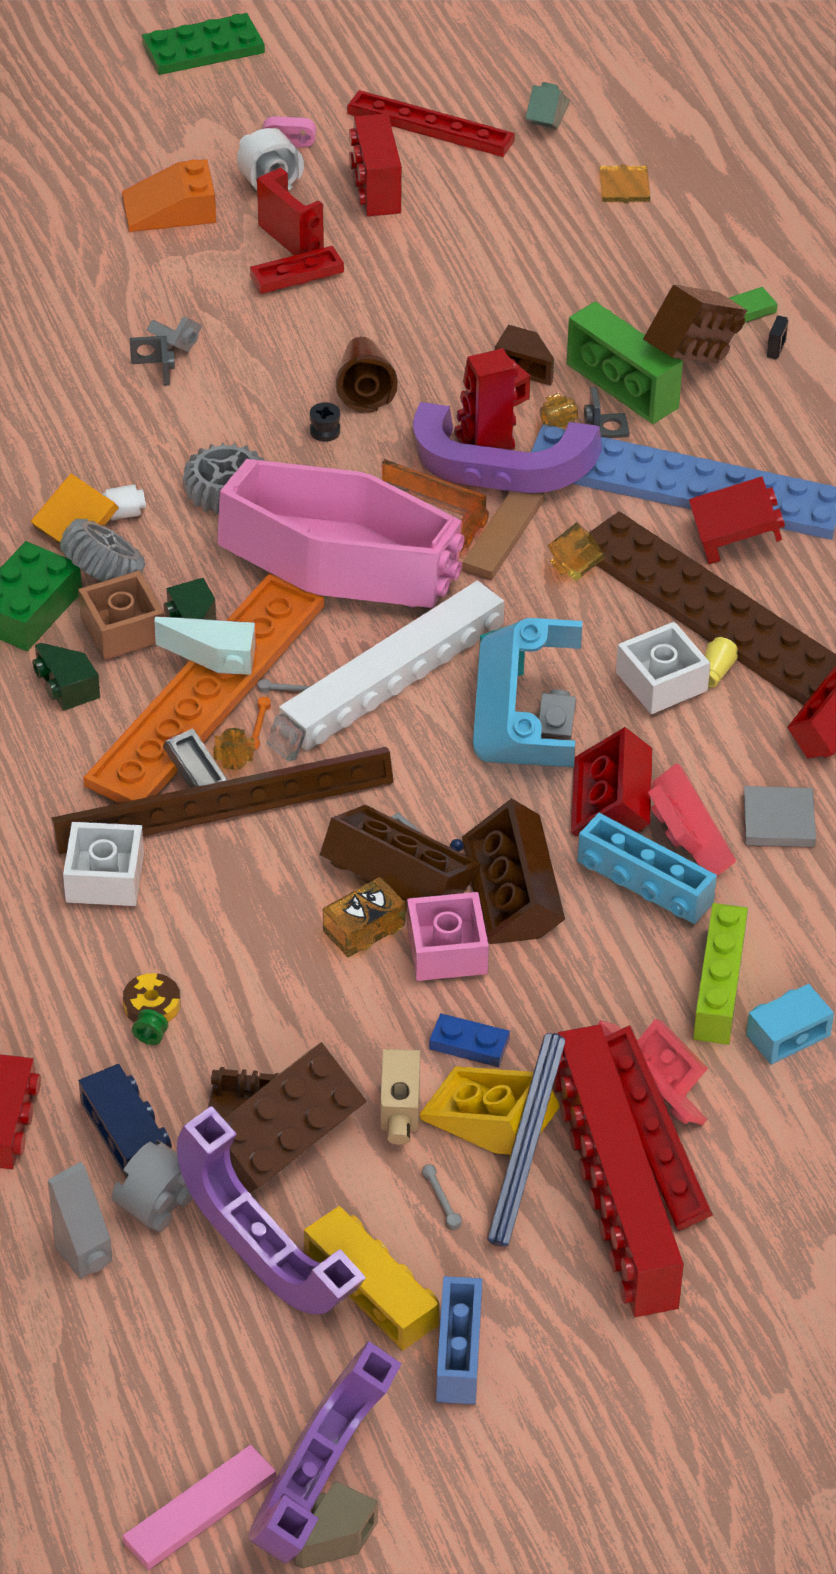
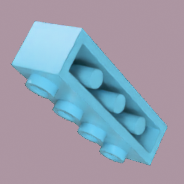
[577,813,717,924]

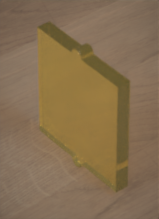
[600,164,650,204]

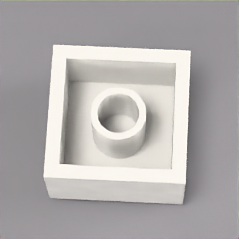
[616,621,710,714]
[63,822,144,906]

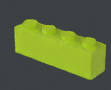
[693,903,748,1045]

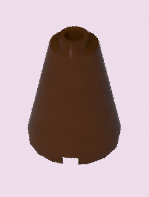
[336,337,398,412]

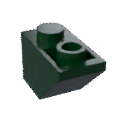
[163,578,216,620]
[32,643,100,711]

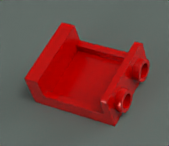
[257,167,324,255]
[689,476,785,564]

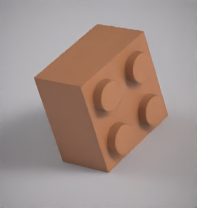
[78,570,164,660]

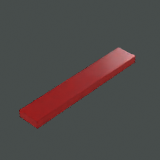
[347,90,515,157]
[605,1025,713,1231]

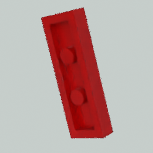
[250,245,344,294]

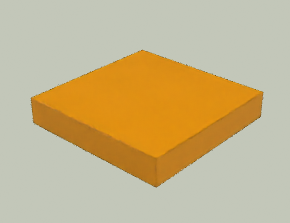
[30,473,119,544]

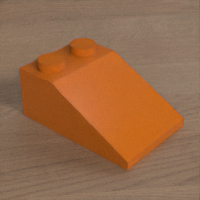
[122,159,216,232]

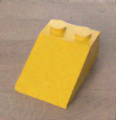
[419,1066,560,1155]

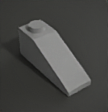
[48,1162,113,1279]

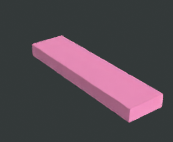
[123,1445,276,1570]

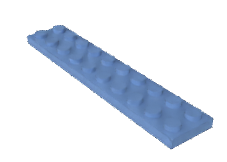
[531,424,836,540]

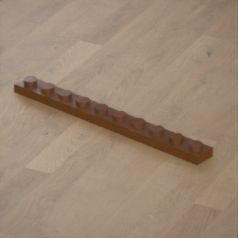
[51,747,394,854]

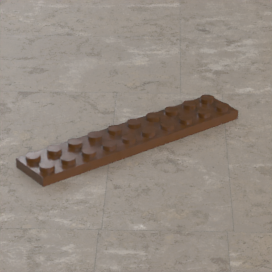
[575,511,836,705]

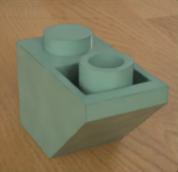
[525,82,570,129]

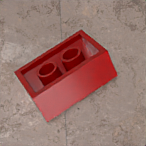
[571,727,653,836]

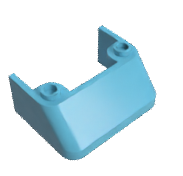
[473,618,583,767]

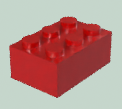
[349,113,402,217]

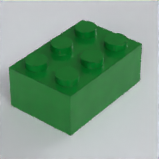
[0,541,82,652]

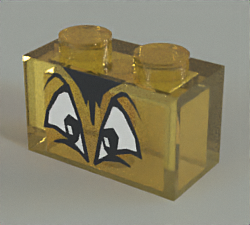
[322,877,405,958]

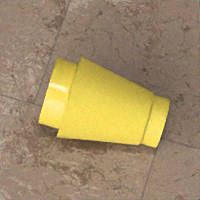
[705,637,738,688]

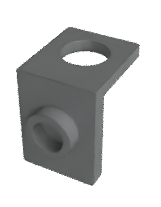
[130,336,175,386]
[584,387,630,438]

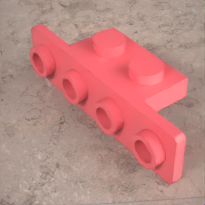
[648,763,736,876]
[597,1019,708,1125]

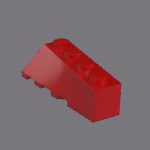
[454,348,518,450]

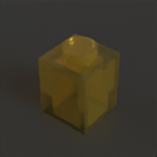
[547,522,606,581]

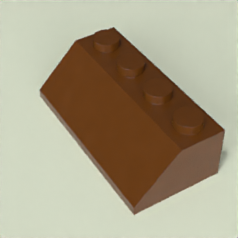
[462,798,565,944]
[319,804,482,900]

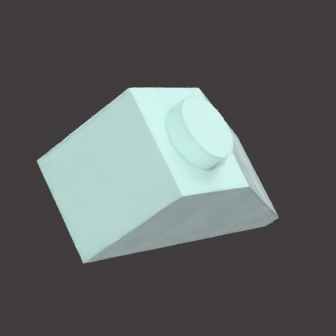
[154,616,256,675]

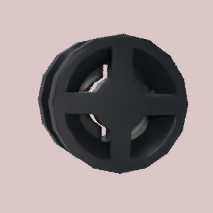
[310,402,340,442]

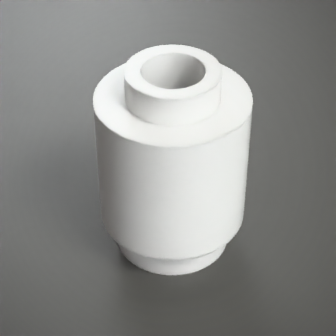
[101,484,146,521]

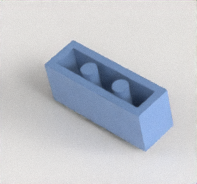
[436,1276,482,1404]

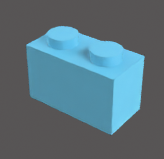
[746,984,834,1065]

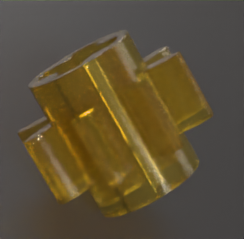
[540,392,578,429]
[213,728,255,770]

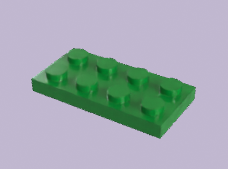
[142,13,265,75]

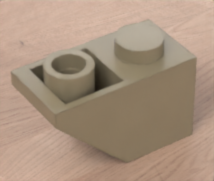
[295,1481,378,1569]

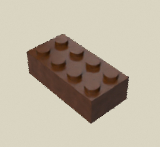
[643,284,748,363]
[223,1042,367,1193]

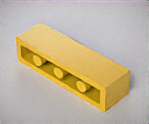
[304,1205,440,1351]

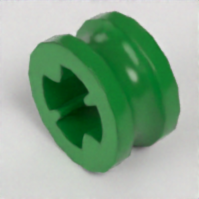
[132,1009,169,1045]

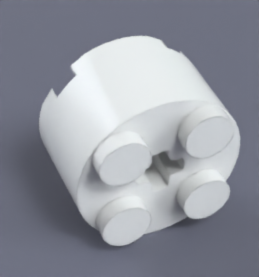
[237,128,304,191]

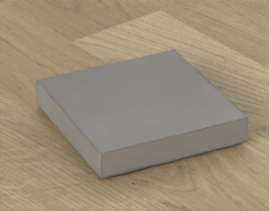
[743,786,816,847]

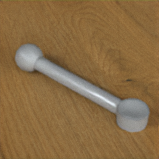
[258,679,310,693]
[422,1164,461,1230]

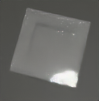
[266,714,306,762]

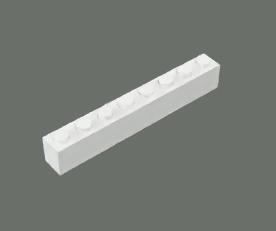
[279,580,504,752]

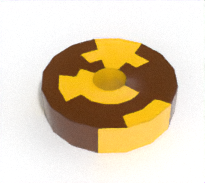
[123,973,181,1022]

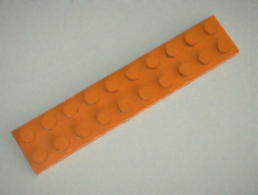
[83,573,324,803]

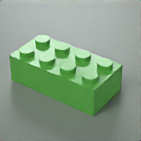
[566,301,683,424]

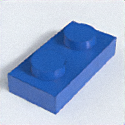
[429,1013,510,1067]

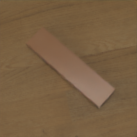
[462,491,545,580]

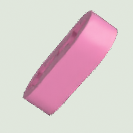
[262,116,317,148]

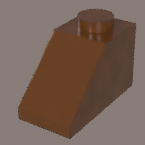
[495,324,554,386]

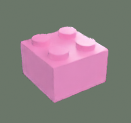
[407,892,489,981]

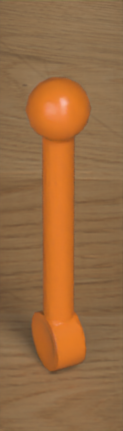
[247,697,271,750]

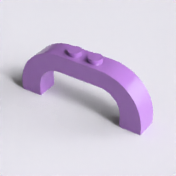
[413,402,602,493]
[177,1106,366,1315]
[248,1341,402,1564]

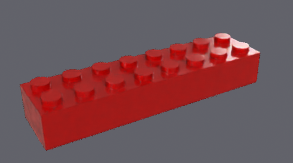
[553,1024,684,1318]

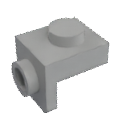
[147,317,202,352]
[539,690,576,739]

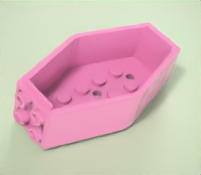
[218,459,464,608]

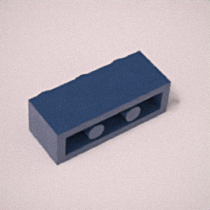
[78,1064,172,1178]

